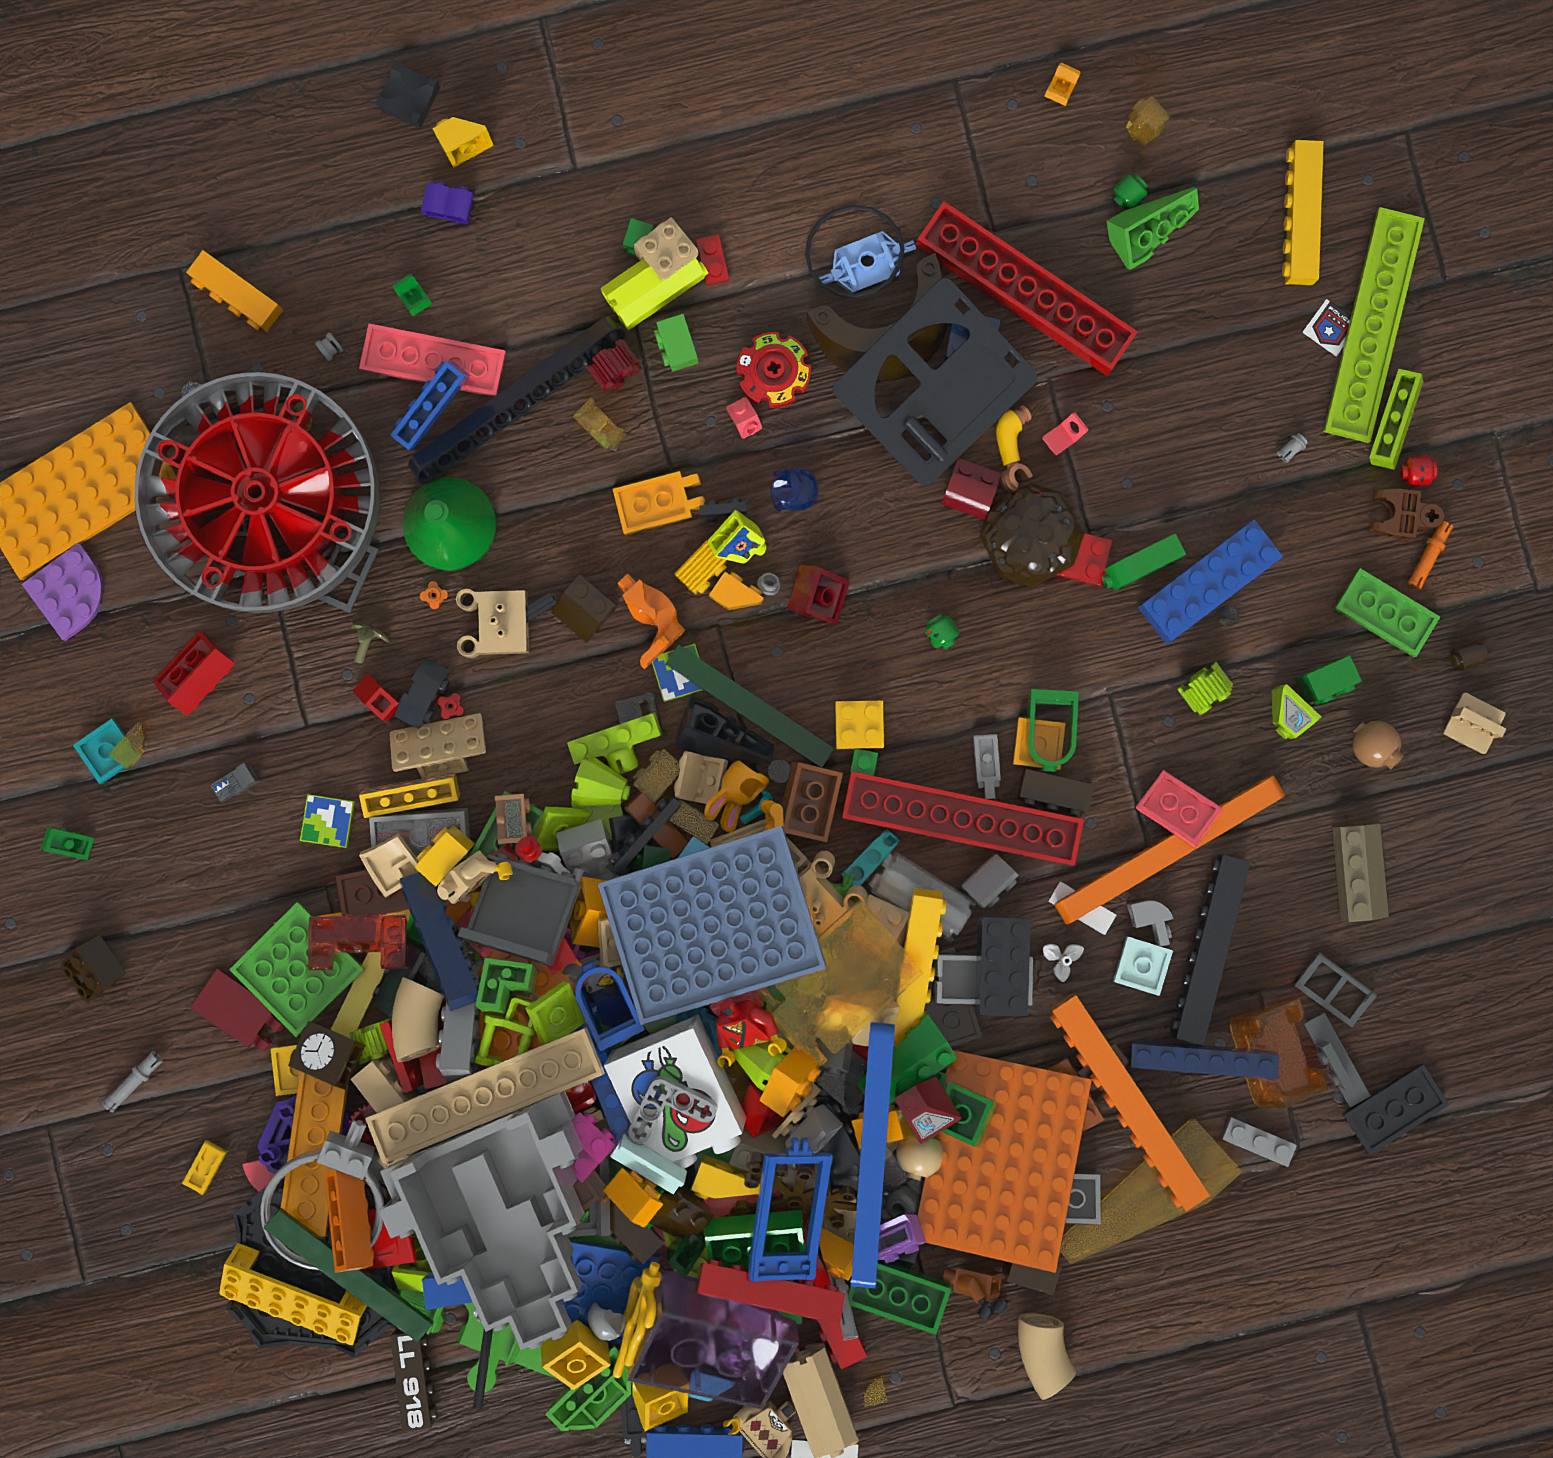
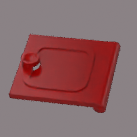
[363,1208,418,1270]

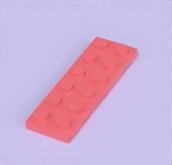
[359,324,506,397]

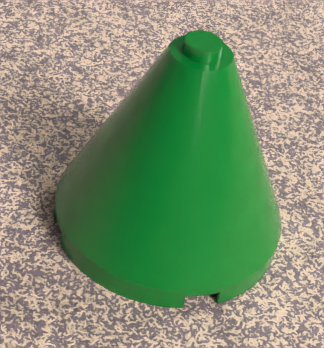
[402,477,497,571]

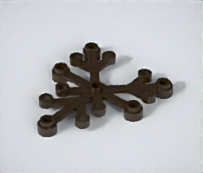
[729,1152,857,1228]

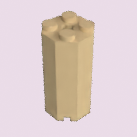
[780,1342,859,1458]

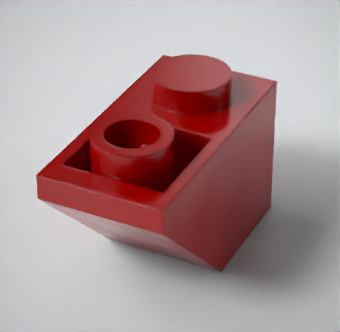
[352,673,400,722]

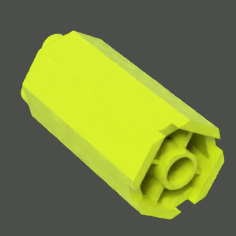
[600,258,708,331]

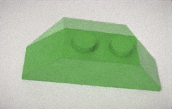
[545,1345,631,1431]

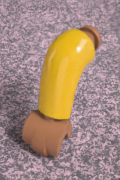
[996,405,1033,493]

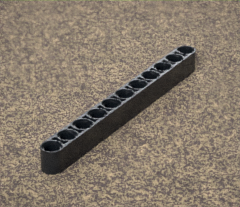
[408,317,625,484]

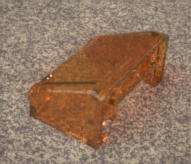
[1230,999,1328,1108]

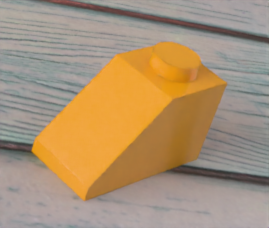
[819,1227,854,1281]

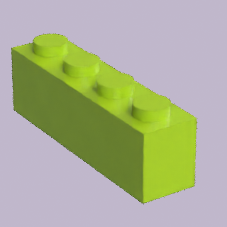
[1369,369,1423,470]

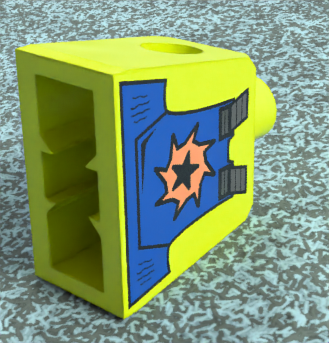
[708,510,766,563]

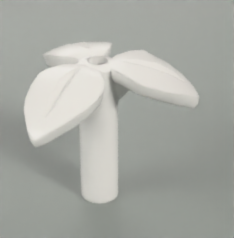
[1043,944,1084,982]

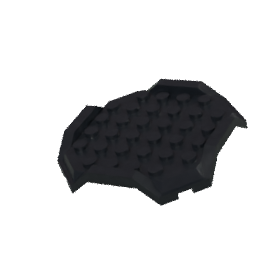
[227,1179,401,1357]

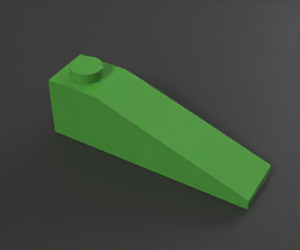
[1107,187,1199,270]

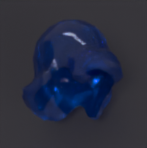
[771,469,819,512]

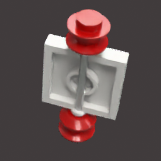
[515,836,571,875]

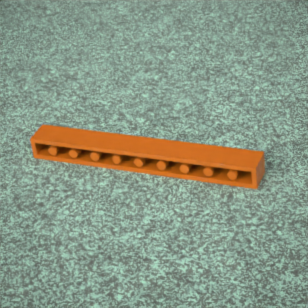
[1049,993,1210,1212]

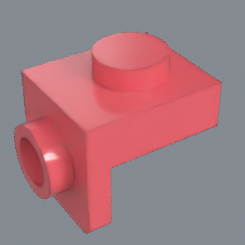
[726,396,762,439]

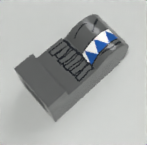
[211,763,260,803]

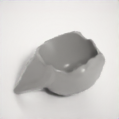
[588,1302,626,1341]

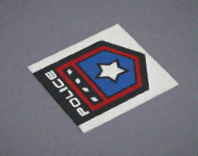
[1303,299,1351,356]

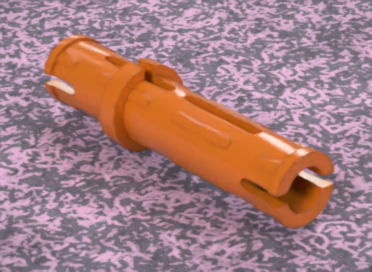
[1407,521,1454,589]

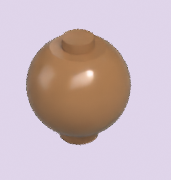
[1352,721,1404,769]

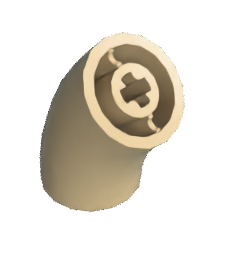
[392,977,444,1062]
[1018,1313,1077,1400]

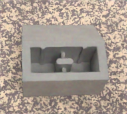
[960,854,1019,908]

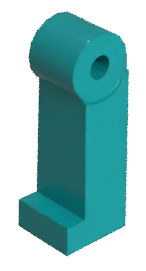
[840,828,900,887]

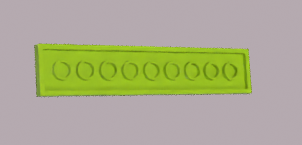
[1323,207,1425,443]

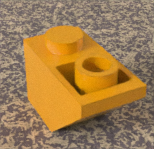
[709,572,764,610]

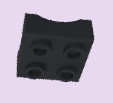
[375,61,440,128]

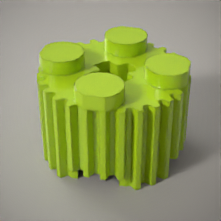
[1177,662,1233,715]
[349,1018,392,1064]

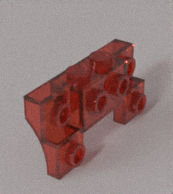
[307,914,407,971]

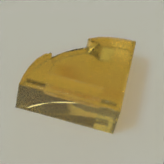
[863,1376,887,1407]

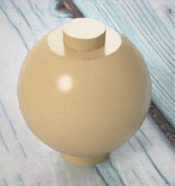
[896,1133,943,1181]

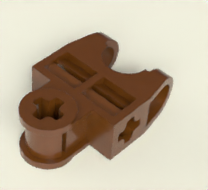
[1369,489,1444,540]

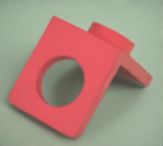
[1042,412,1088,455]

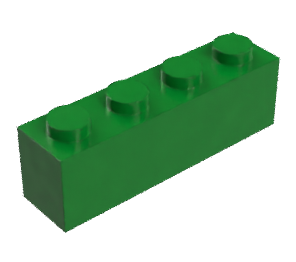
[857,1012,957,1106]

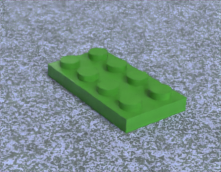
[1334,568,1440,657]

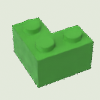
[654,314,699,372]
[475,958,539,1015]

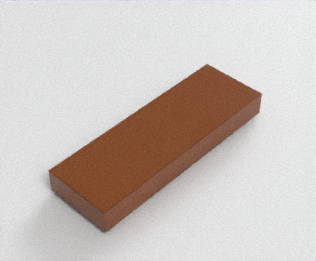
[624,792,688,859]

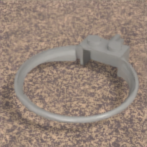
[260,1120,384,1270]

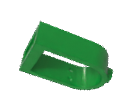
[1102,533,1186,591]
[1026,689,1079,772]

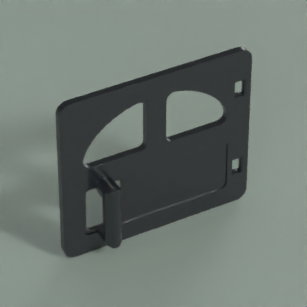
[833,278,1037,486]

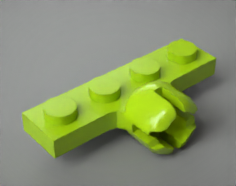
[567,713,663,774]

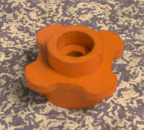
[420,581,448,609]

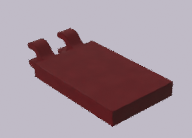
[190,968,284,1052]

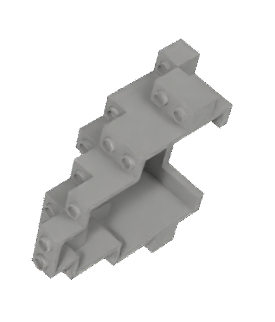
[379,1091,585,1350]

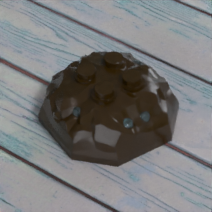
[979,483,1085,587]

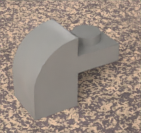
[1127,900,1173,946]

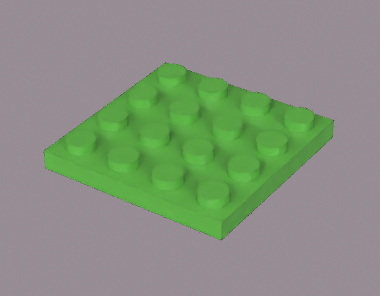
[229,902,365,1037]

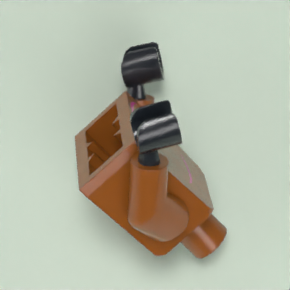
[943,1265,1008,1320]

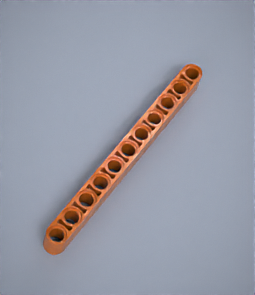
[1054,775,1286,925]

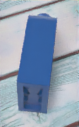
[574,961,644,1051]

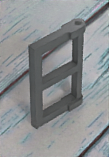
[316,533,379,613]
[1294,952,1377,1027]

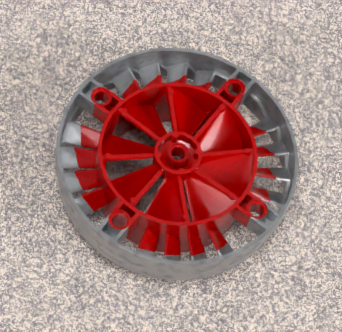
[135,372,380,613]

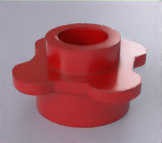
[438,693,464,719]

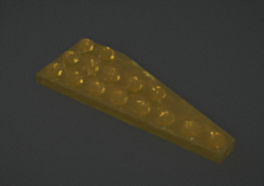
[1060,1117,1242,1264]

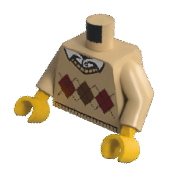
[437,850,513,910]
[723,1401,796,1458]

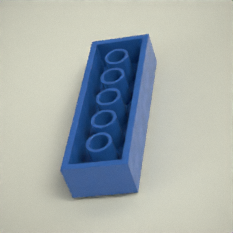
[1138,519,1283,644]

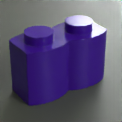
[421,181,475,224]

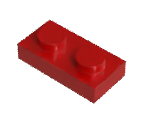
[696,234,729,286]

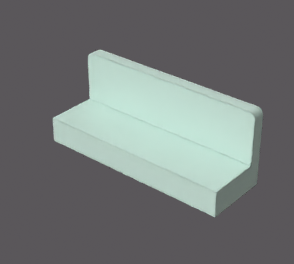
[610,1134,687,1194]

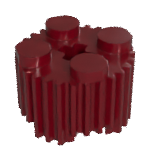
[586,339,642,392]

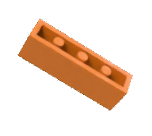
[324,1170,374,1273]

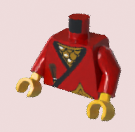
[716,998,787,1068]

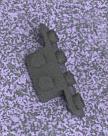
[1303,1012,1370,1107]

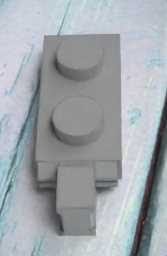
[973,734,1001,800]

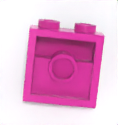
[571,1112,616,1183]

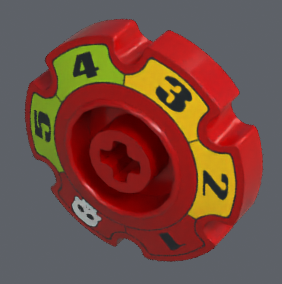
[737,332,811,408]

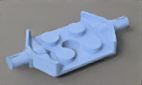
[819,231,916,293]

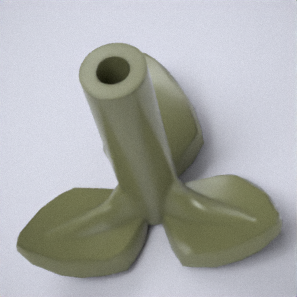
[351,624,389,663]

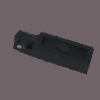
[621,1388,647,1457]

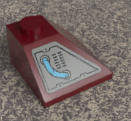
[894,1077,962,1144]

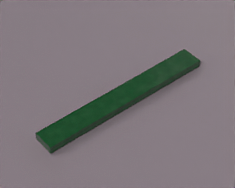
[665,645,835,768]
[263,1207,433,1342]

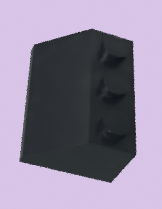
[372,939,429,1018]

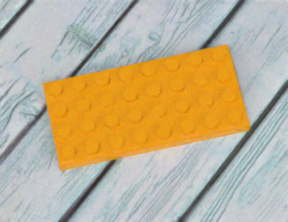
[0,402,177,580]

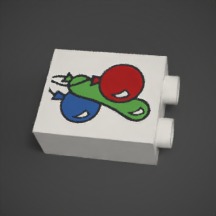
[604,1014,747,1169]

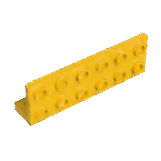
[219,1243,367,1345]

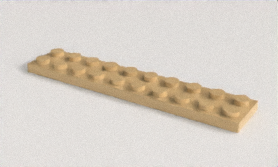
[365,1027,605,1164]

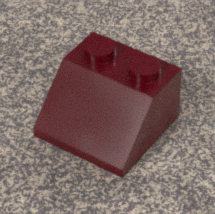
[787,564,850,625]

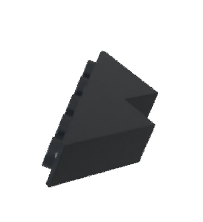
[822,1097,891,1204]

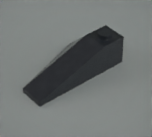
[675,696,774,765]

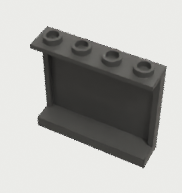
[458,853,582,967]

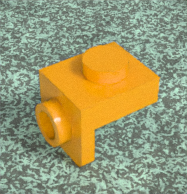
[1045,63,1081,106]

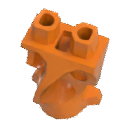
[618,574,685,669]

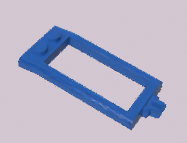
[748,1138,833,1282]

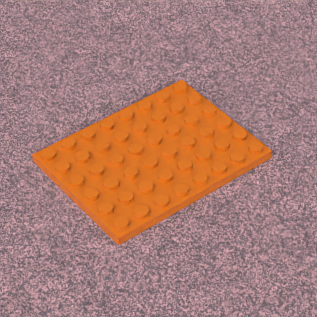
[918,1050,1092,1273]

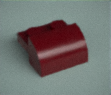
[941,458,1002,520]

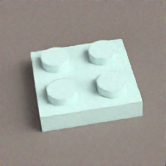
[1113,936,1173,996]

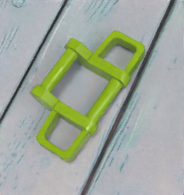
[474,997,536,1067]

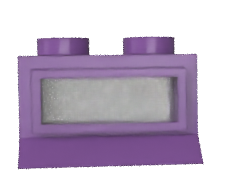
[878,1214,926,1263]

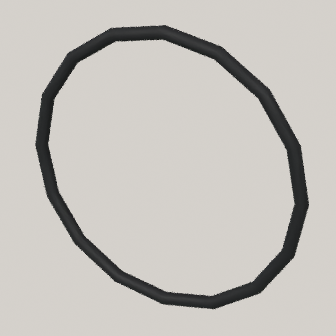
[805,205,905,298]

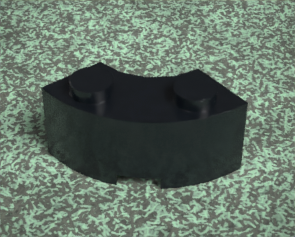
[395,658,450,729]

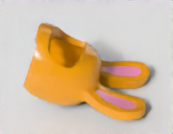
[704,760,769,832]

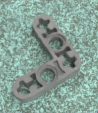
[628,1076,717,1143]

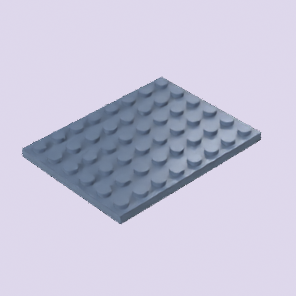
[598,825,827,1025]

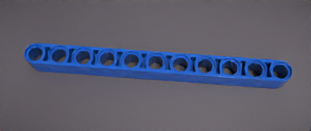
[851,1022,895,1288]

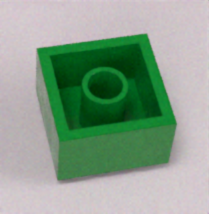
[1295,655,1362,705]
[941,1082,998,1147]

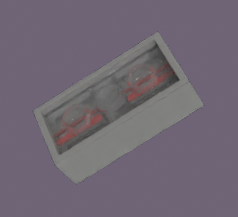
[369,808,471,859]

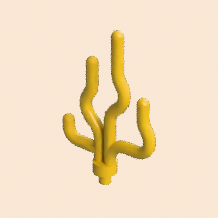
[613,1262,662,1378]

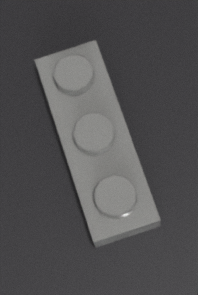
[1221,1116,1297,1167]

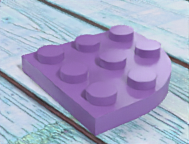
[22,543,104,641]

